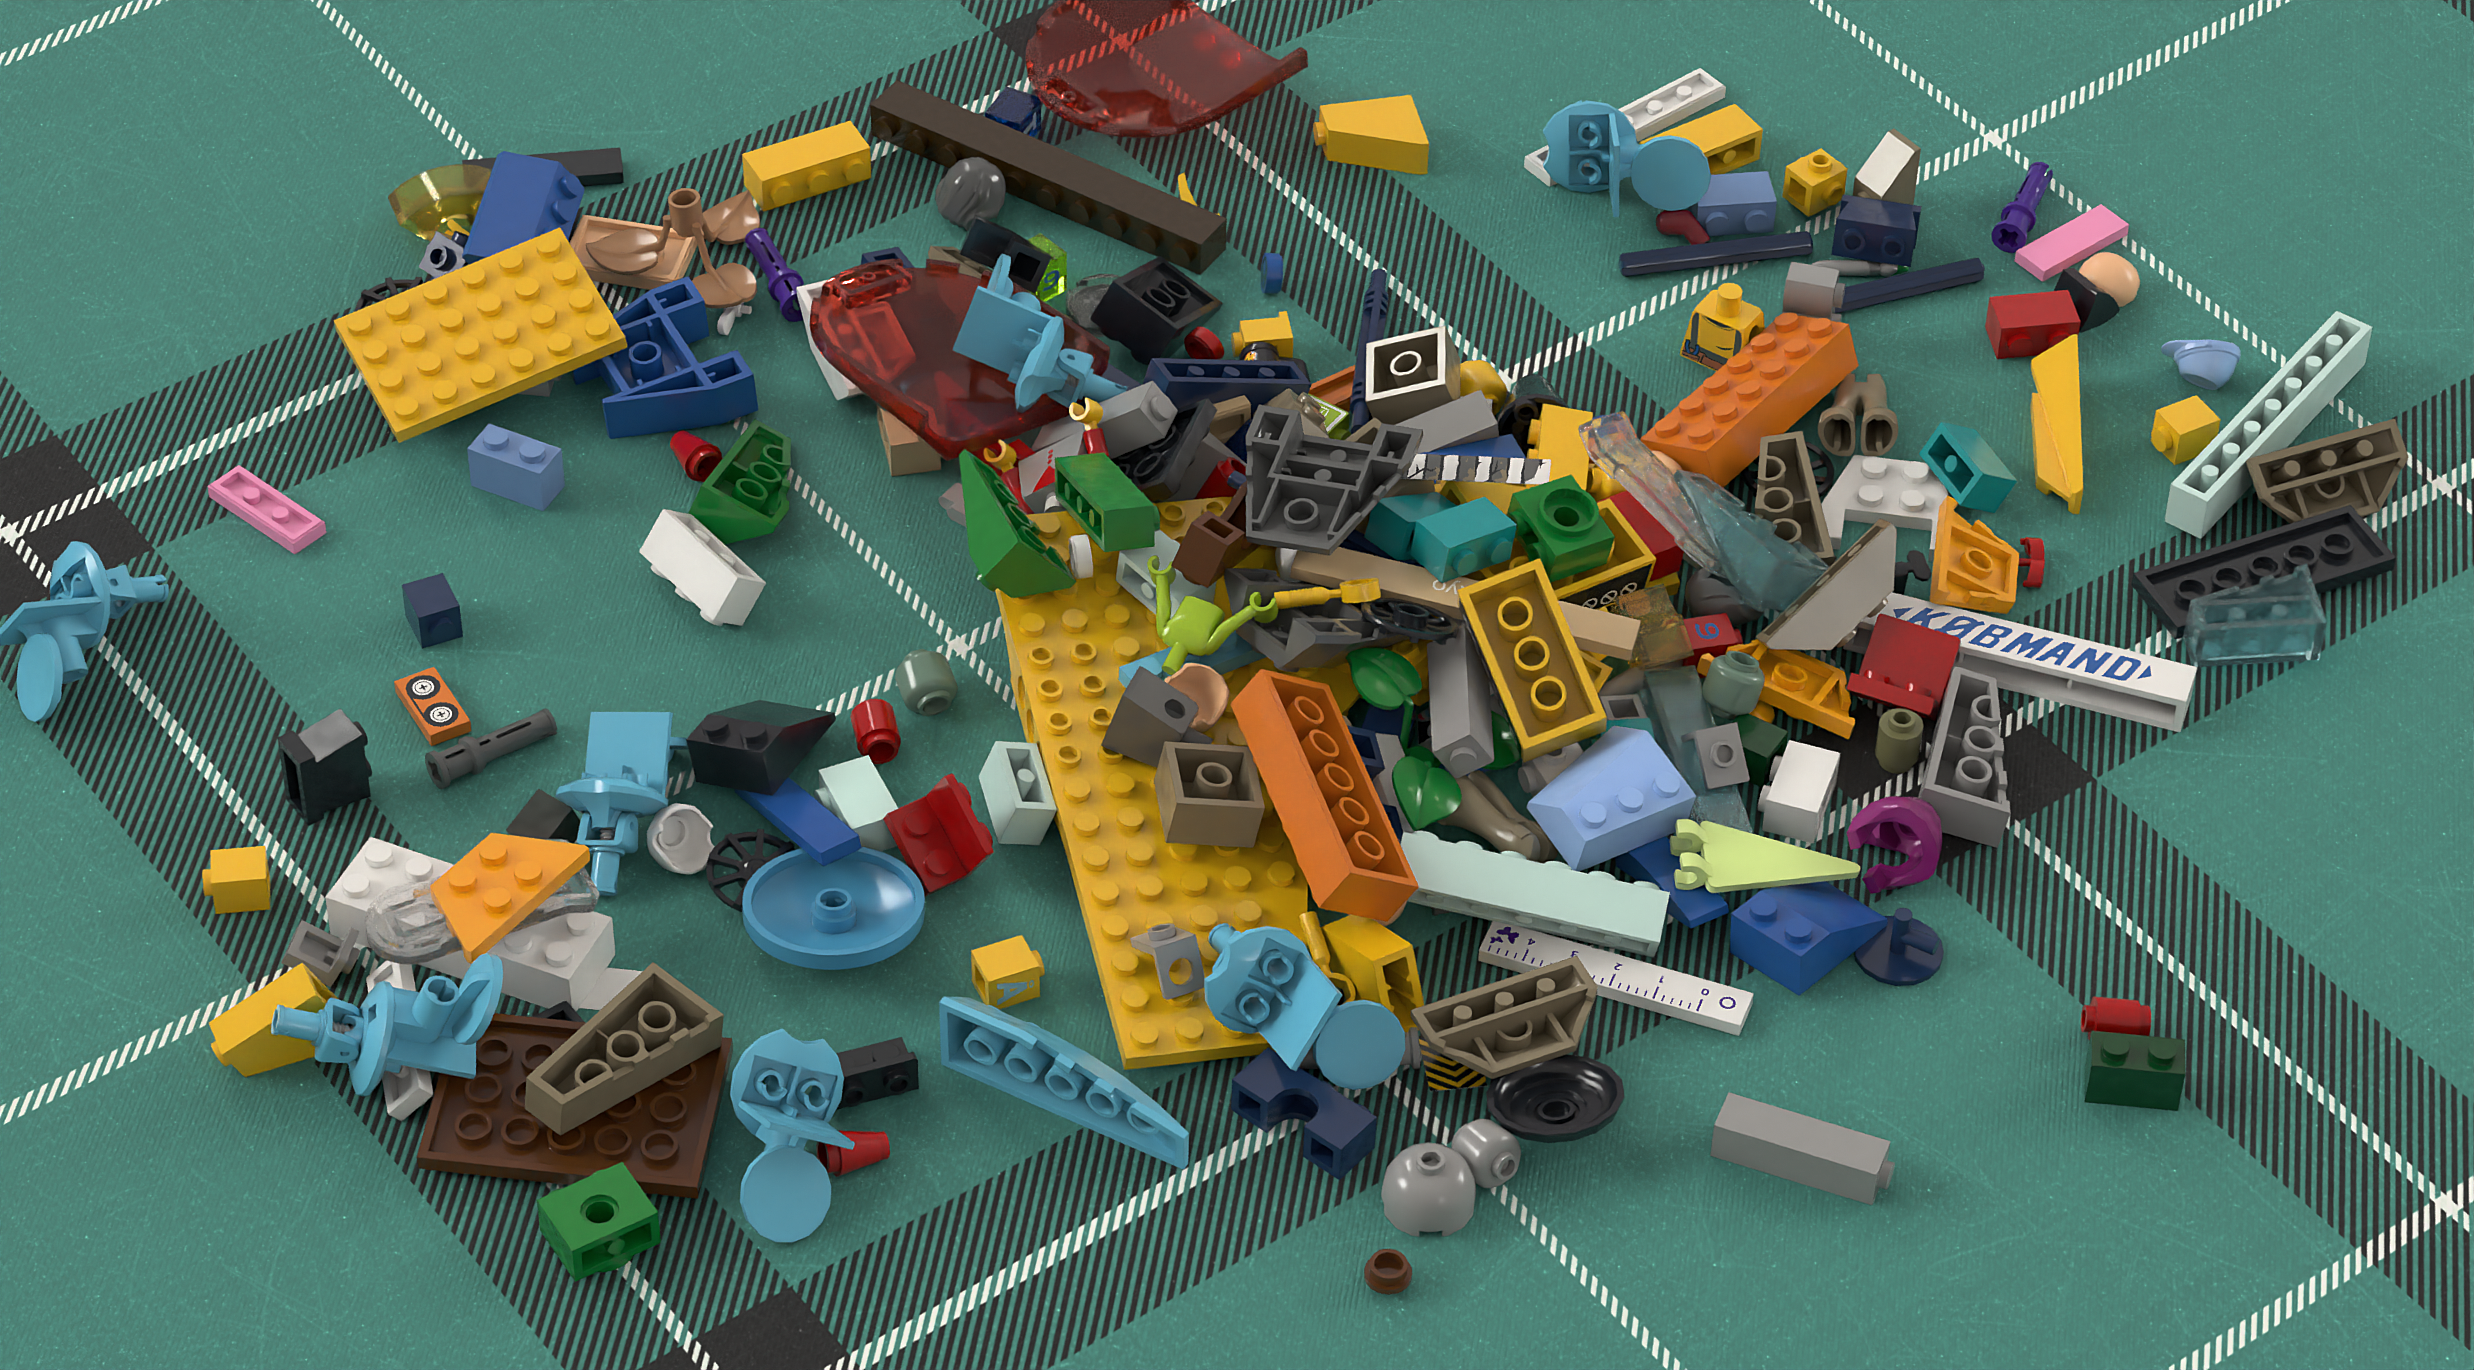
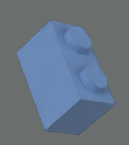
[1687,171,1777,236]
[467,424,565,511]

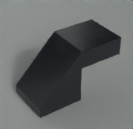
[959,215,1052,293]

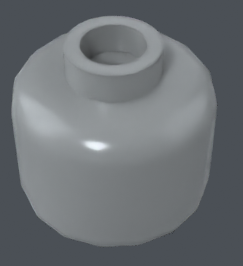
[1451,1119,1521,1188]

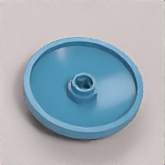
[742,847,925,970]

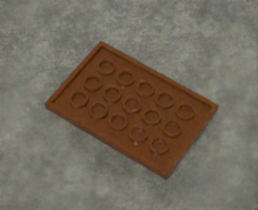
[417,1013,733,1199]

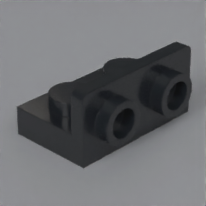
[836,1037,919,1110]

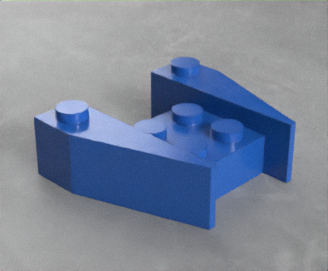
[572,276,759,439]

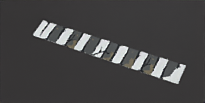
[1400,454,1551,485]

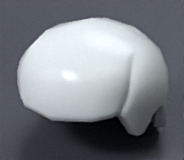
[647,803,715,875]

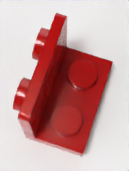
[1846,614,1961,721]
[883,773,994,897]

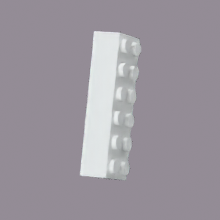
[325,837,615,1011]

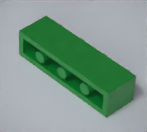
[1055,453,1160,552]

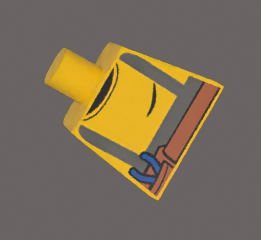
[1680,283,1765,371]

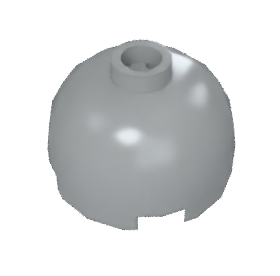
[1381,1142,1476,1237]

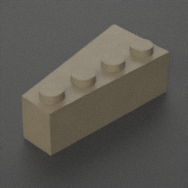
[1750,431,1835,601]
[525,962,724,1136]

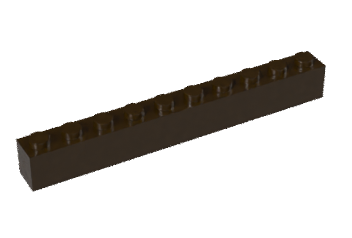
[870,80,1227,275]

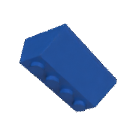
[462,151,585,265]

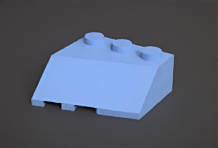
[1526,726,1696,872]

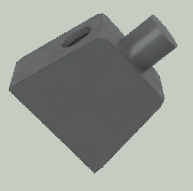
[1101,666,1213,768]

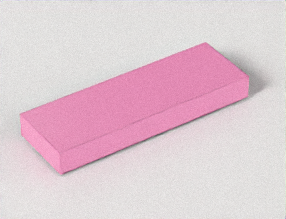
[2015,204,2129,282]
[207,465,326,554]

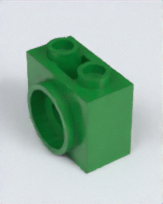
[1506,474,1615,583]
[537,1162,661,1282]

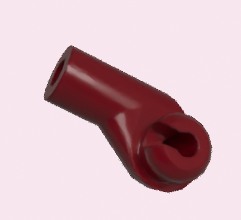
[1656,210,1711,245]

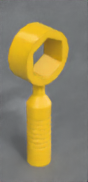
[1274,578,1381,609]
[1299,911,1356,1006]

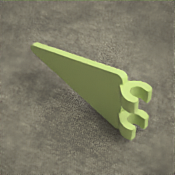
[1669,819,1860,893]

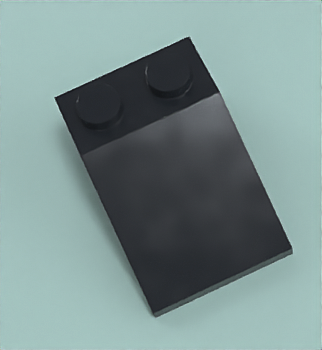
[1089,256,1223,365]
[686,700,836,796]

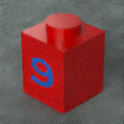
[1674,613,1743,680]

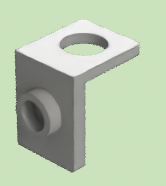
[1680,722,1750,790]
[1130,923,1205,1000]

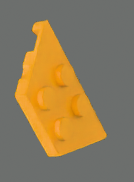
[1929,495,2019,614]
[1696,639,1855,739]
[430,833,590,964]

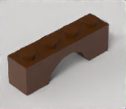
[1171,481,1261,588]

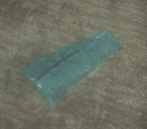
[1673,470,1829,611]

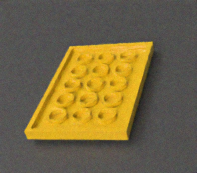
[334,227,627,443]

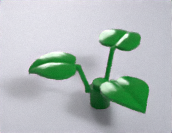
[1345,647,1521,831]

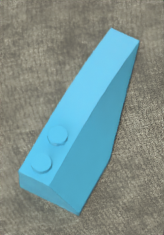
[939,996,1189,1170]

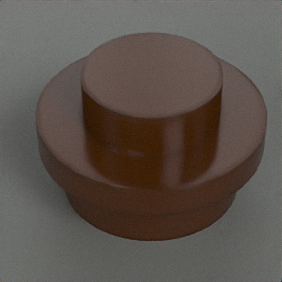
[1364,1249,1412,1295]

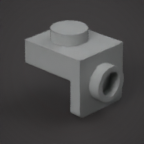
[281,920,360,987]

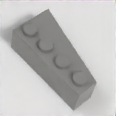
[1918,666,2011,848]

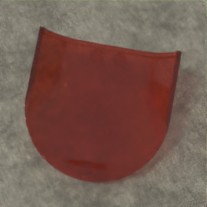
[1026,0,1308,138]
[809,259,1110,461]

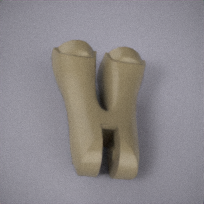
[1818,373,1899,456]
[1437,770,1558,864]

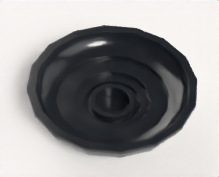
[1486,1054,1625,1143]

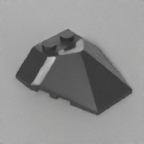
[1246,405,1424,555]
[1224,568,1436,672]

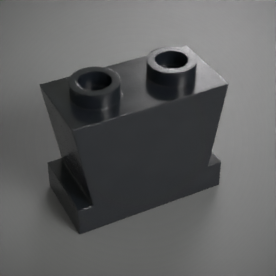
[277,709,372,826]

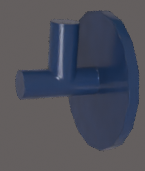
[1853,908,1944,986]

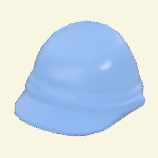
[2161,339,2241,390]

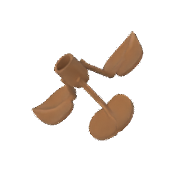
[586,188,760,308]

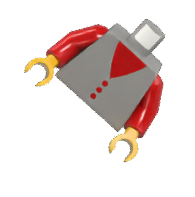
[984,397,1110,515]

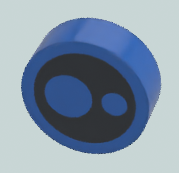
[1261,253,1283,294]

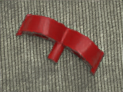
[2018,537,2045,588]

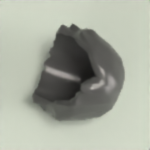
[935,157,1006,231]
[1685,566,1765,628]

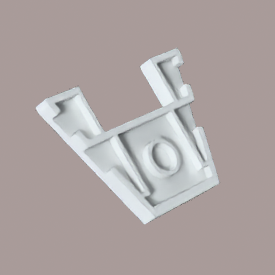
[1821,455,1949,561]

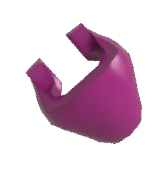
[1846,796,1942,894]

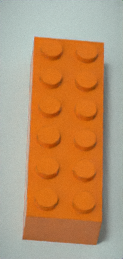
[1640,313,1859,494]
[1231,669,1419,922]

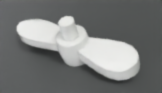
[717,302,752,335]

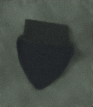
[2054,268,2120,333]

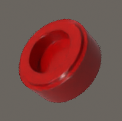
[1184,326,1224,360]

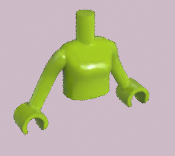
[1147,555,1278,676]

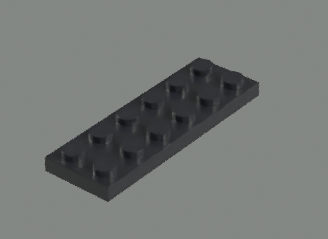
[2131,505,2396,640]

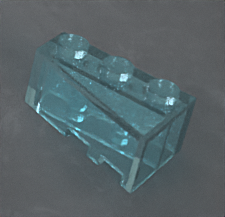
[2183,563,2327,667]

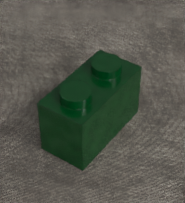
[2085,1031,2185,1111]

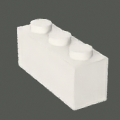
[639,509,766,626]

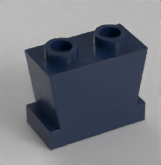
[1831,195,1922,267]

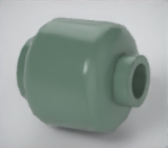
[895,649,958,716]
[1702,651,1765,719]

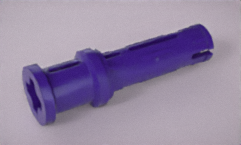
[1991,162,2053,253]
[745,228,804,322]

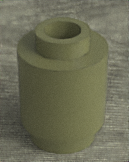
[1875,708,1923,774]

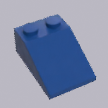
[1730,881,1888,996]

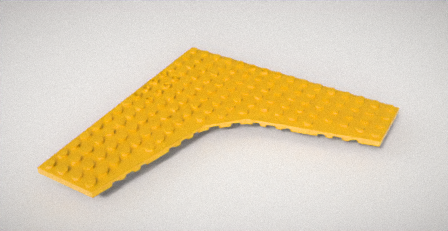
[995,463,1680,1070]

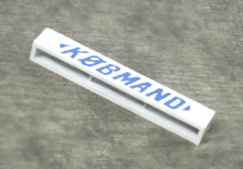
[1843,592,2197,732]

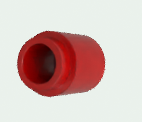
[851,699,901,764]
[2081,996,2151,1041]

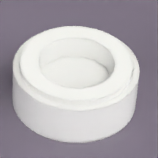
[1069,534,1093,579]

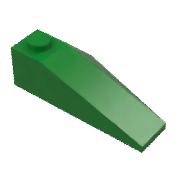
[688,419,791,545]
[959,449,1076,598]

